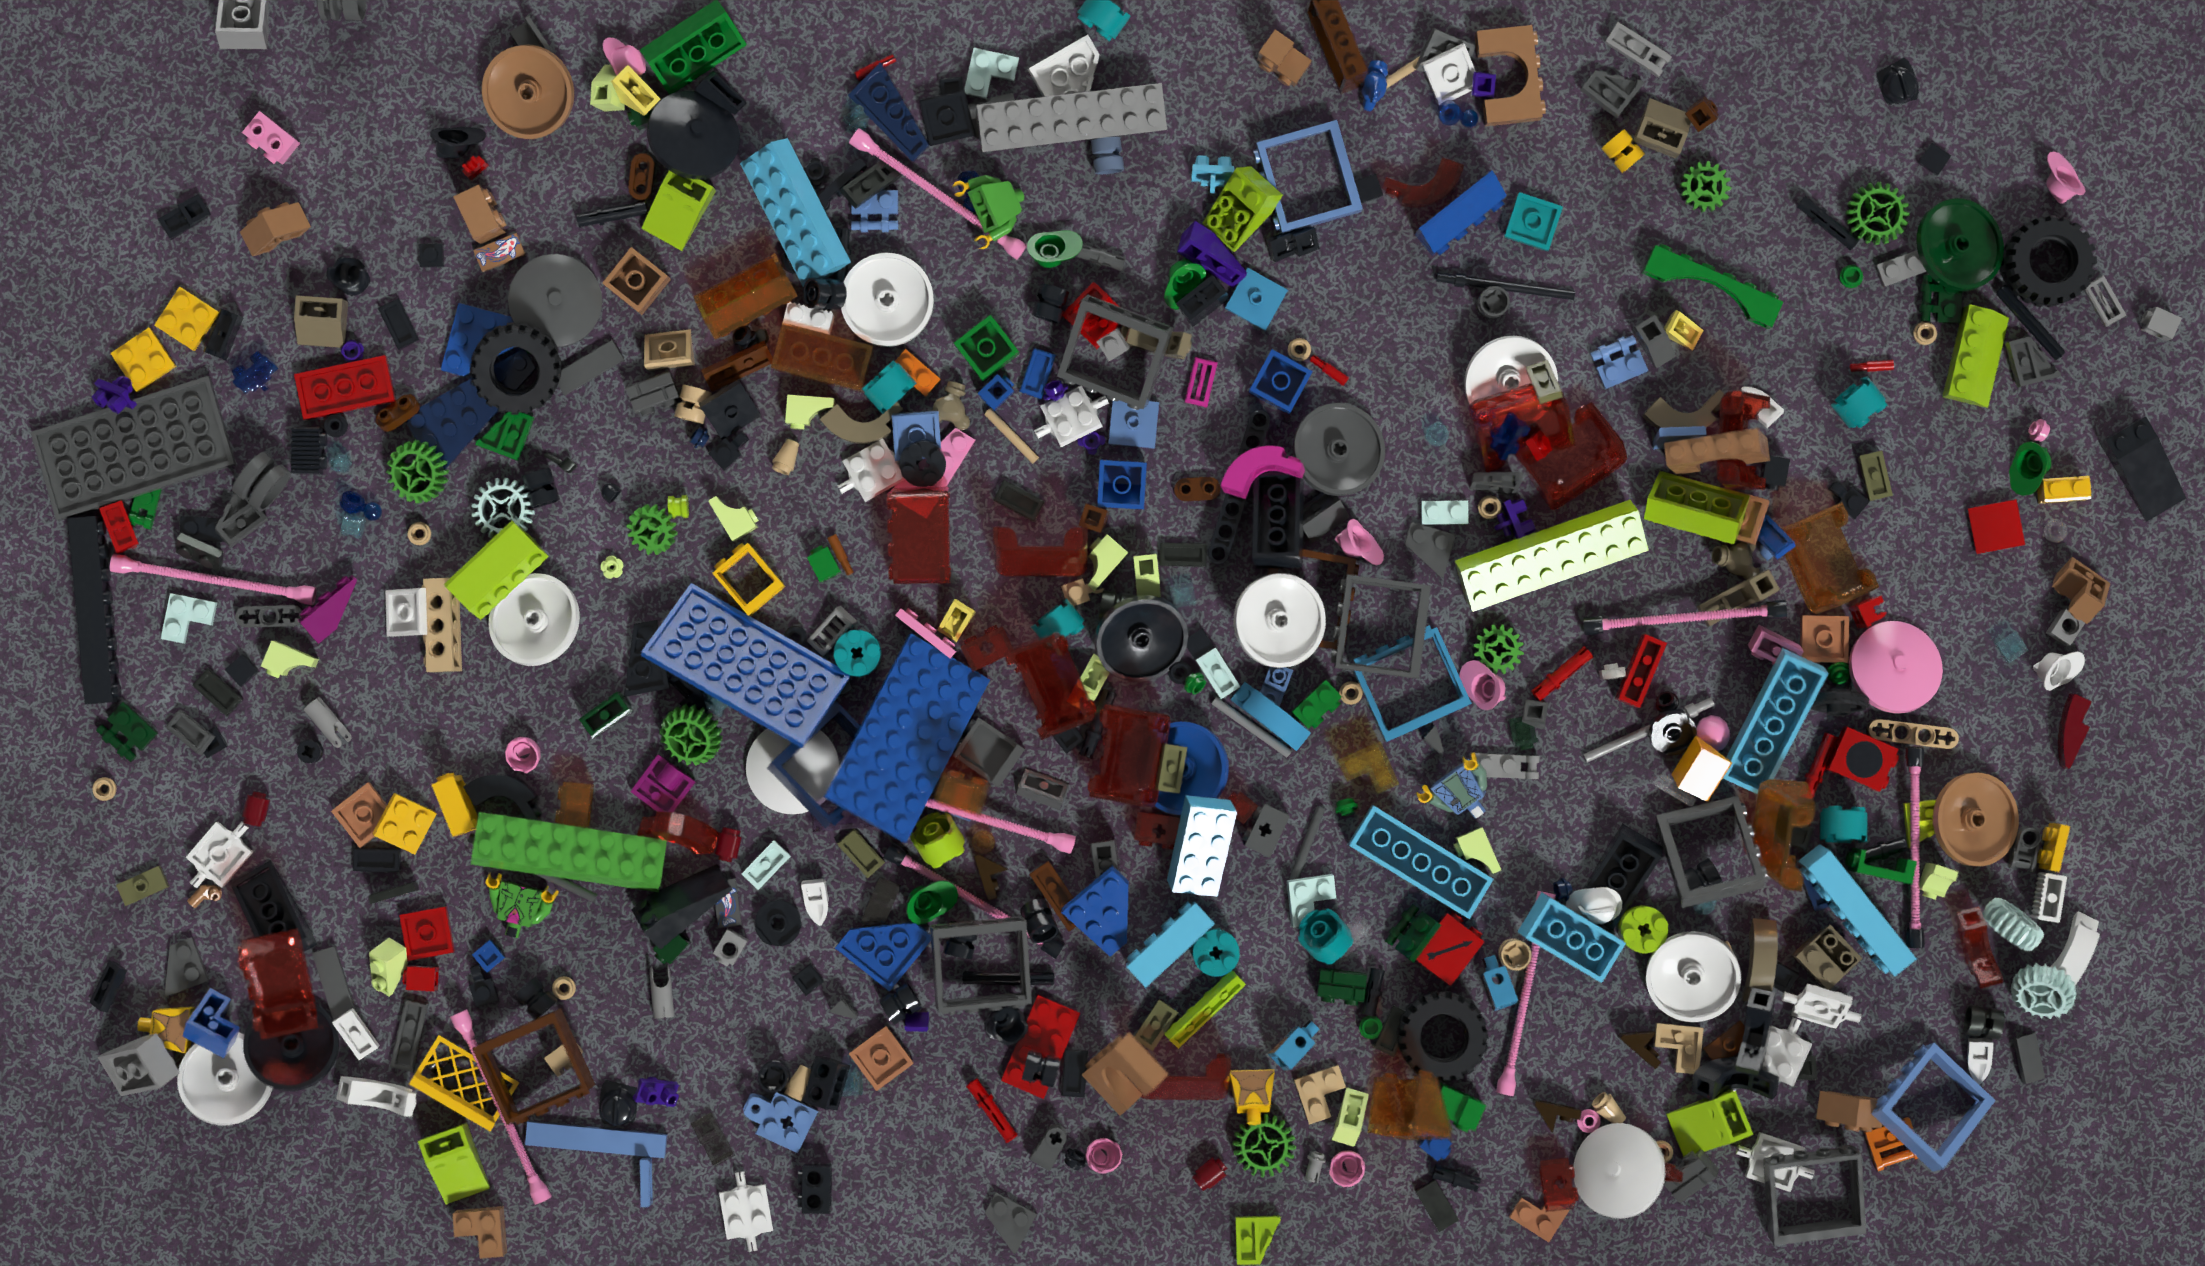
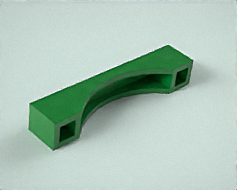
[1641,244,1783,329]

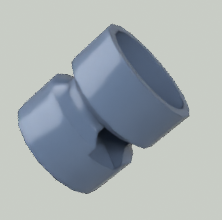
[1091,137,1124,175]

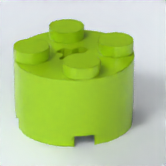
[910,812,965,868]
[1618,905,1668,953]

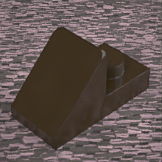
[974,854,1008,901]
[1617,1031,1662,1069]
[1533,1099,1582,1133]

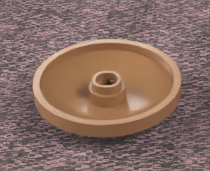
[482,45,574,139]
[1933,773,2019,866]

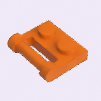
[1864,1117,1918,1172]

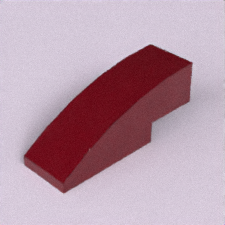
[2058,694,2091,769]

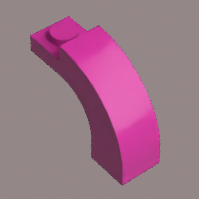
[1221,446,1305,499]

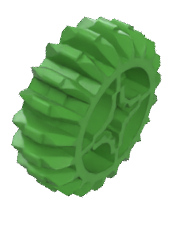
[1846,182,1910,245]
[386,440,449,503]
[659,704,723,766]
[1233,1113,1296,1177]

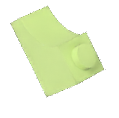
[785,395,835,430]
[708,496,759,542]
[1088,534,1128,591]
[261,641,319,678]
[1068,654,1109,711]
[1453,827,1501,874]
[1919,863,1958,900]
[1332,1088,1369,1147]

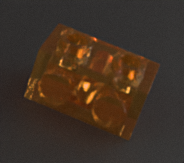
[555,781,594,829]

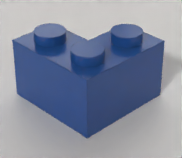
[183,988,240,1058]

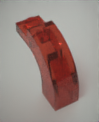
[1382,157,1464,208]

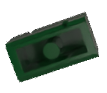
[579,692,633,738]
[1316,967,1367,1006]

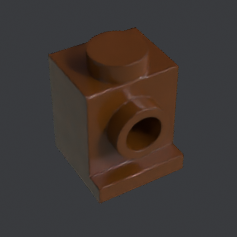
[1685,96,1719,132]
[1078,503,1110,533]

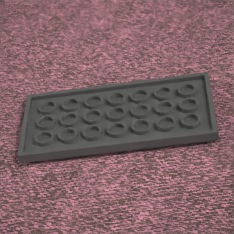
[30,376,236,521]

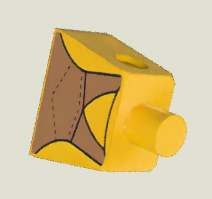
[137,1007,195,1053]
[1229,1069,1275,1125]

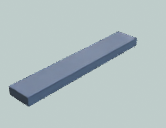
[525,1121,667,1158]

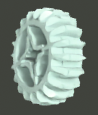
[471,478,535,538]
[1983,898,2044,951]
[2011,963,2076,1019]

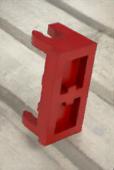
[99,500,139,554]
[1848,596,1886,628]

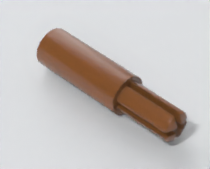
[827,534,854,576]

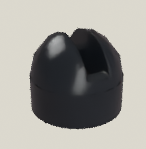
[601,483,621,504]

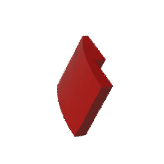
[1063,282,1121,349]
[1968,499,2026,554]

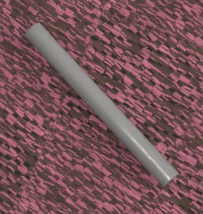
[1211,696,1292,758]

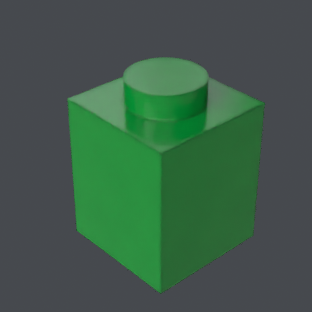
[807,545,841,583]

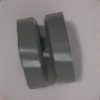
[232,452,291,512]

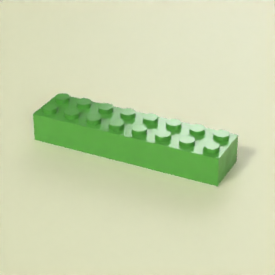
[471,812,667,892]

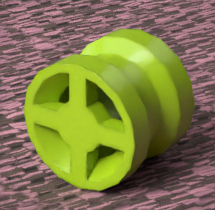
[668,495,689,519]

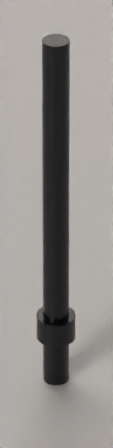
[1436,272,1575,300]

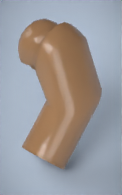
[187,885,222,908]

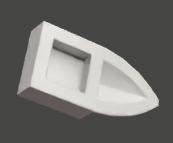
[1741,386,1784,428]
[1599,663,1626,680]
[801,878,829,926]
[1967,1038,1993,1084]

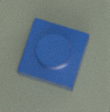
[472,939,506,973]

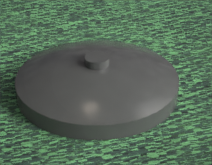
[508,254,602,348]
[1292,403,1385,496]

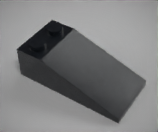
[2099,417,2186,522]
[1583,823,1663,930]
[230,860,317,968]
[631,864,733,950]

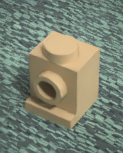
[544,1044,583,1077]

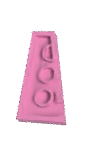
[887,428,975,519]

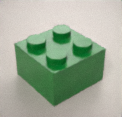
[954,315,1019,382]

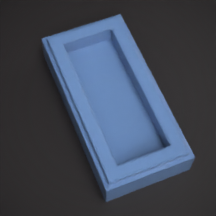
[640,1157,653,1207]

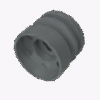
[316,0,366,21]

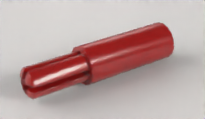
[854,55,896,82]
[1310,355,1349,386]
[1850,360,1894,372]

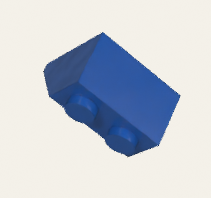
[1097,459,1147,509]

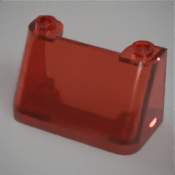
[1469,383,1576,473]
[1717,391,1770,490]
[1514,402,1627,510]
[993,527,1088,577]
[1003,632,1097,740]
[1136,1053,1231,1100]

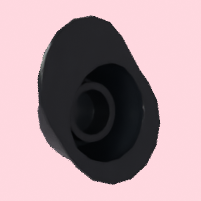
[1876,57,1919,105]
[430,126,486,158]
[599,1080,637,1126]

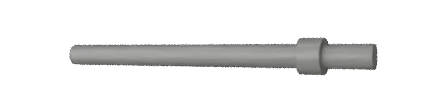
[1583,697,1714,762]

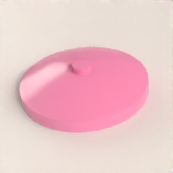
[1849,621,1943,713]

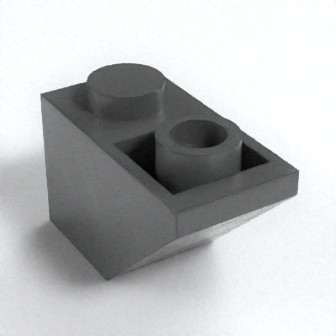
[1631,315,1676,369]

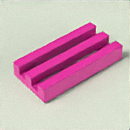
[1184,357,1218,408]

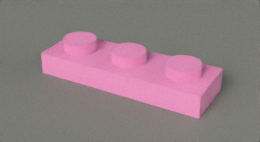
[895,608,956,659]

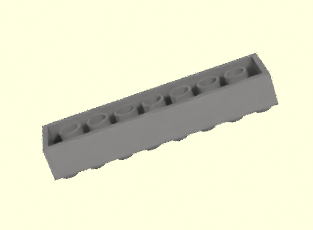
[975,83,1167,152]

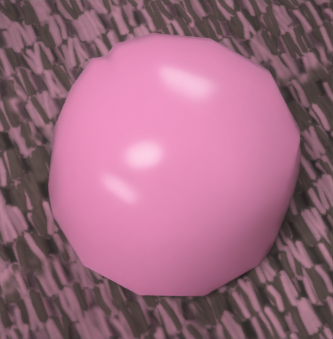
[1696,715,1730,752]
[505,737,541,773]
[1085,1138,1122,1174]
[1329,1150,1365,1187]

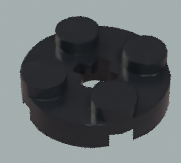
[899,440,946,487]
[1649,709,1697,756]
[755,900,802,946]

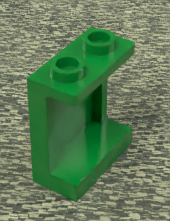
[1845,848,1917,884]

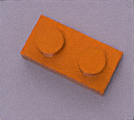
[895,349,941,397]

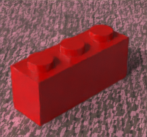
[1615,634,1667,708]

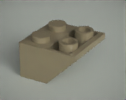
[1632,98,1691,158]
[294,296,348,348]
[1792,924,1862,990]

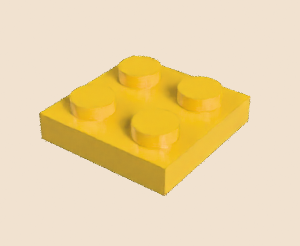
[154,287,220,351]
[110,328,176,392]
[372,793,437,854]
[2037,823,2070,872]

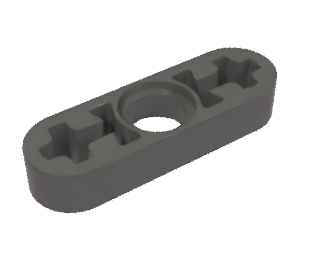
[235,605,303,628]

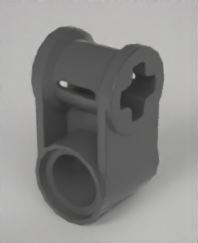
[2008,826,2041,873]
[1029,1124,1066,1171]

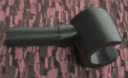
[741,329,769,351]
[544,452,577,473]

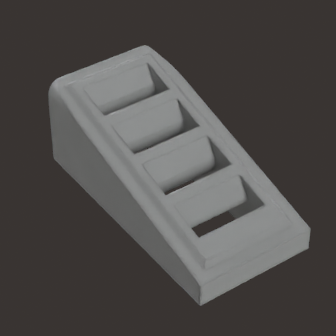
[807,606,857,657]

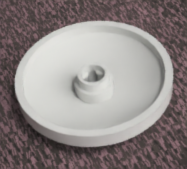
[841,253,934,347]
[1464,336,1558,429]
[489,573,580,666]
[1234,574,1326,667]
[746,729,839,814]
[1646,931,1741,1022]
[177,1033,272,1125]
[1573,1123,1665,1218]

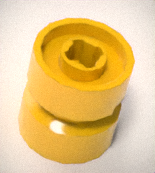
[1601,129,1645,173]

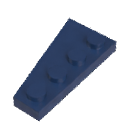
[848,62,930,162]

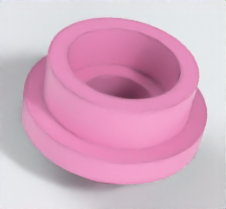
[2028,419,2050,442]
[1577,1109,1601,1133]

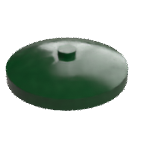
[1916,198,2004,291]

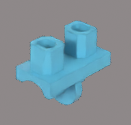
[1191,155,1234,193]

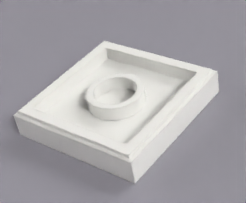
[1421,43,1476,106]
[385,588,427,637]

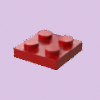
[399,906,455,961]

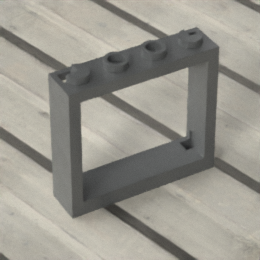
[1057,295,1174,410]
[1330,575,1431,679]
[1656,796,1768,908]
[930,916,1032,1015]
[1763,1145,1866,1245]

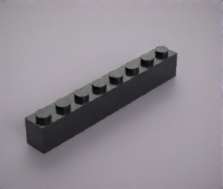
[68,516,121,705]

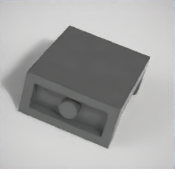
[953,717,1025,788]

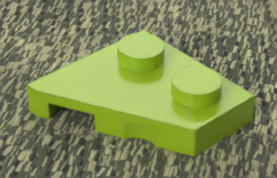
[1235,1216,1281,1265]

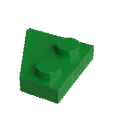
[475,412,534,461]

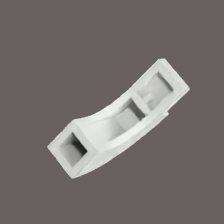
[2051,911,2100,985]
[336,1076,416,1117]

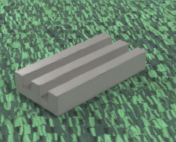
[2084,275,2126,327]

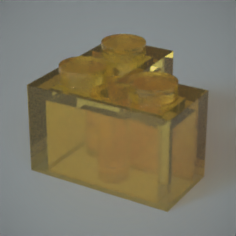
[1336,741,1399,793]

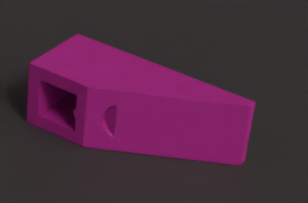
[298,575,357,644]

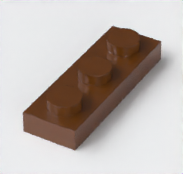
[701,341,775,392]
[1030,861,1077,932]

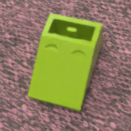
[1202,166,1283,252]
[641,171,716,251]
[1666,1088,1753,1157]
[418,1122,490,1204]

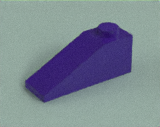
[1177,221,1247,288]

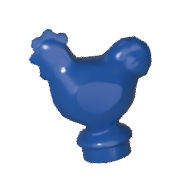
[1361,60,1388,112]

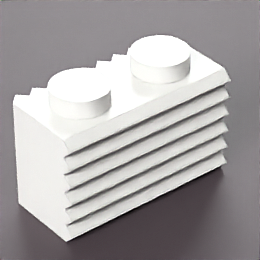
[783,301,835,337]
[2030,872,2067,923]

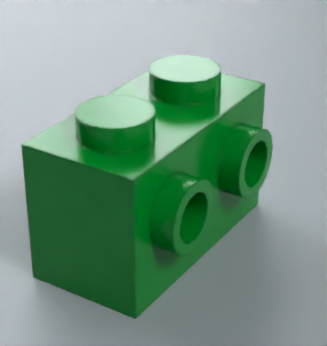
[1291,680,1342,729]

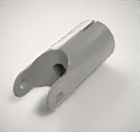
[304,697,351,748]
[649,964,674,1019]

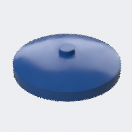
[1137,722,1229,815]

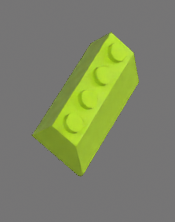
[1942,305,2009,408]
[1644,471,1750,544]
[443,521,549,620]

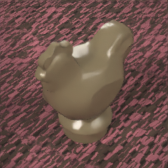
[932,381,970,430]
[1712,541,1760,579]

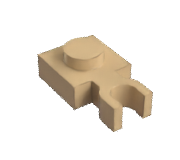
[1061,578,1104,606]

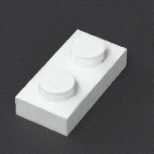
[332,1008,380,1060]

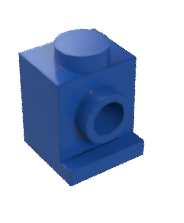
[978,374,1014,412]

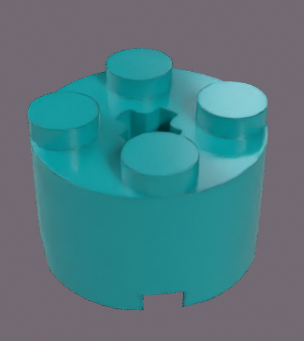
[1077,0,1131,42]
[862,360,917,414]
[1831,376,1888,428]
[1031,598,1085,650]
[834,630,882,677]
[1820,806,1868,843]
[1298,909,1353,964]
[1192,928,1240,977]

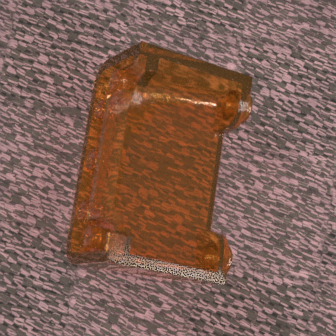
[1781,502,1879,614]
[1752,779,1816,891]
[1368,1071,1452,1140]

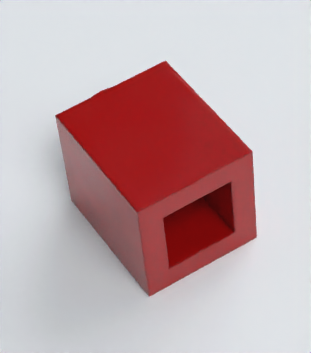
[403,965,439,992]

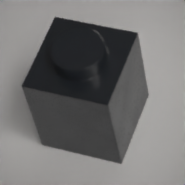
[1758,455,1790,491]

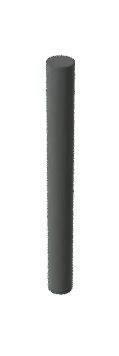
[1284,806,1325,894]

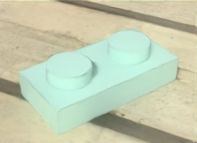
[1421,501,1469,525]
[1196,648,1240,699]
[742,840,791,890]

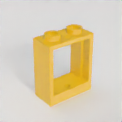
[712,543,786,616]
[432,772,478,837]

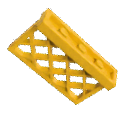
[408,1035,519,1132]

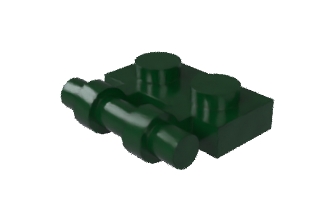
[1919,275,1962,324]
[96,702,159,763]
[1385,904,1441,963]

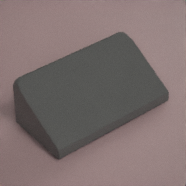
[1016,768,1069,810]
[2012,1032,2045,1084]

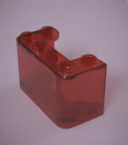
[887,487,951,584]
[1088,704,1170,807]
[237,929,318,1040]

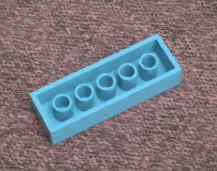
[740,138,851,287]
[1723,648,1828,797]
[1347,805,1494,919]
[1798,844,1916,977]

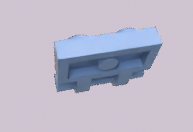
[851,190,898,232]
[1590,335,1648,389]

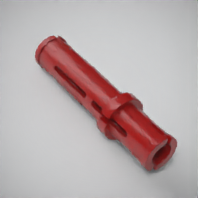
[1531,646,1593,701]
[1798,733,1838,803]
[966,1077,1018,1143]

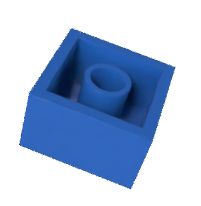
[1248,349,1313,414]

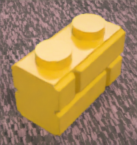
[2037,476,2091,504]

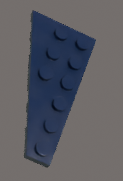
[406,349,536,469]

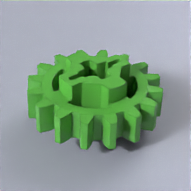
[1679,161,1732,213]
[627,504,678,555]
[1473,624,1524,674]

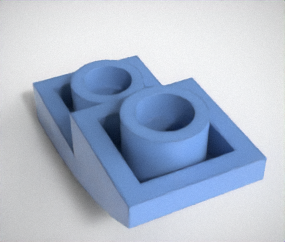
[1260,667,1293,707]

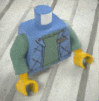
[1416,753,1488,819]

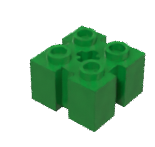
[1428,1081,1486,1132]

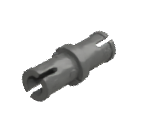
[1077,244,1126,271]

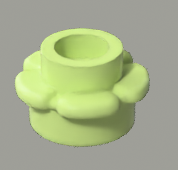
[601,556,624,579]

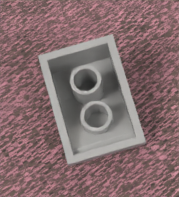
[215,0,269,49]
[98,1034,180,1096]

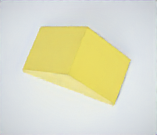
[611,65,660,115]
[1664,310,1703,351]
[937,599,976,642]

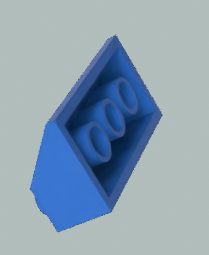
[1415,171,1507,256]

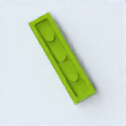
[1164,970,1246,1049]

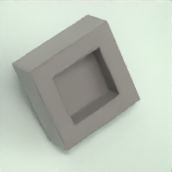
[1097,328,1130,361]

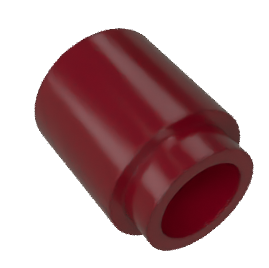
[242,791,270,827]
[714,827,742,862]
[1192,1157,1228,1191]

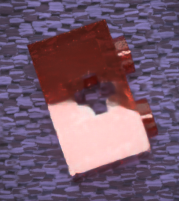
[961,625,1015,672]
[1134,812,1181,850]
[1539,1158,1579,1212]

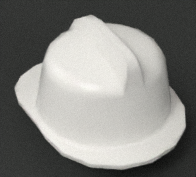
[2033,651,2085,691]
[1566,887,1622,924]

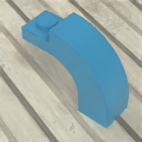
[1231,682,1311,751]

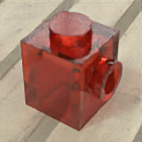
[1227,791,1258,824]

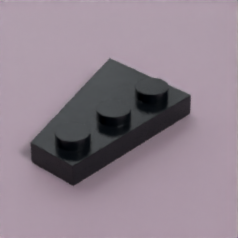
[623,620,670,697]

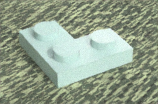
[964,48,1019,99]
[161,593,217,643]
[1287,874,1336,928]

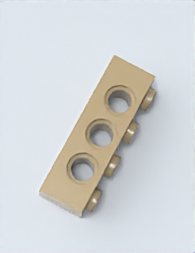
[422,578,462,672]

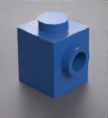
[1417,1125,1452,1161]

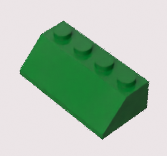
[640,0,747,95]

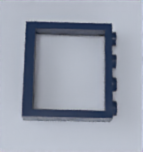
[767,701,860,829]

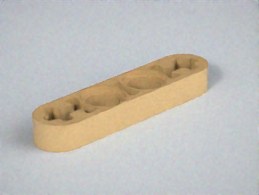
[1867,719,1959,749]

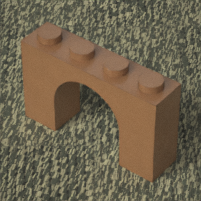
[1475,25,1546,126]
[1664,428,1770,475]
[1082,1033,1168,1115]

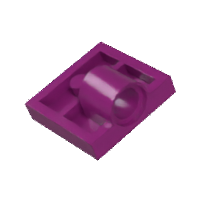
[630,754,696,819]

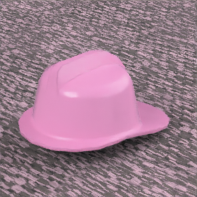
[603,37,646,77]
[2046,152,2086,204]
[1335,519,1384,566]
[1459,660,1506,710]

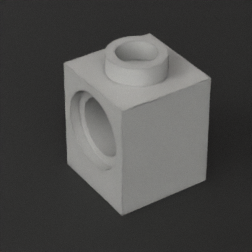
[2141,307,2182,341]
[2046,609,2085,646]
[713,928,749,966]

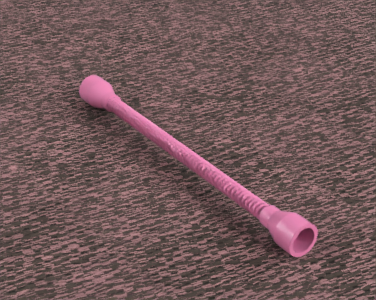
[849,128,1027,260]
[110,553,317,605]
[925,798,1076,854]
[1496,891,1556,1096]
[450,1009,552,1205]

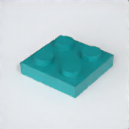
[1504,192,1563,252]

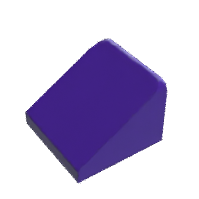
[1471,72,1496,100]
[905,1012,929,1032]

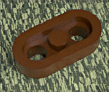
[628,153,655,201]
[375,394,420,432]
[1174,477,1221,502]

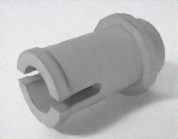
[1304,1151,1326,1183]

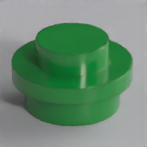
[1839,265,1863,288]
[1827,662,1850,684]
[1184,672,1206,695]
[1335,798,1358,817]
[1359,1016,1382,1039]

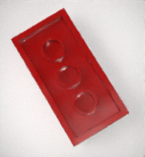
[294,355,396,420]
[1001,995,1080,1099]

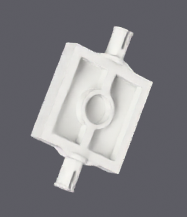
[1034,386,1109,447]
[837,439,906,502]
[186,821,253,888]
[1782,984,1861,1029]
[1762,1017,1812,1086]
[1736,1132,1815,1192]
[719,1171,773,1252]

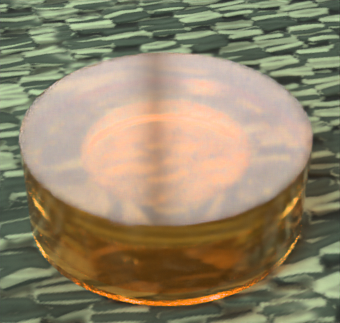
[972,830,995,854]

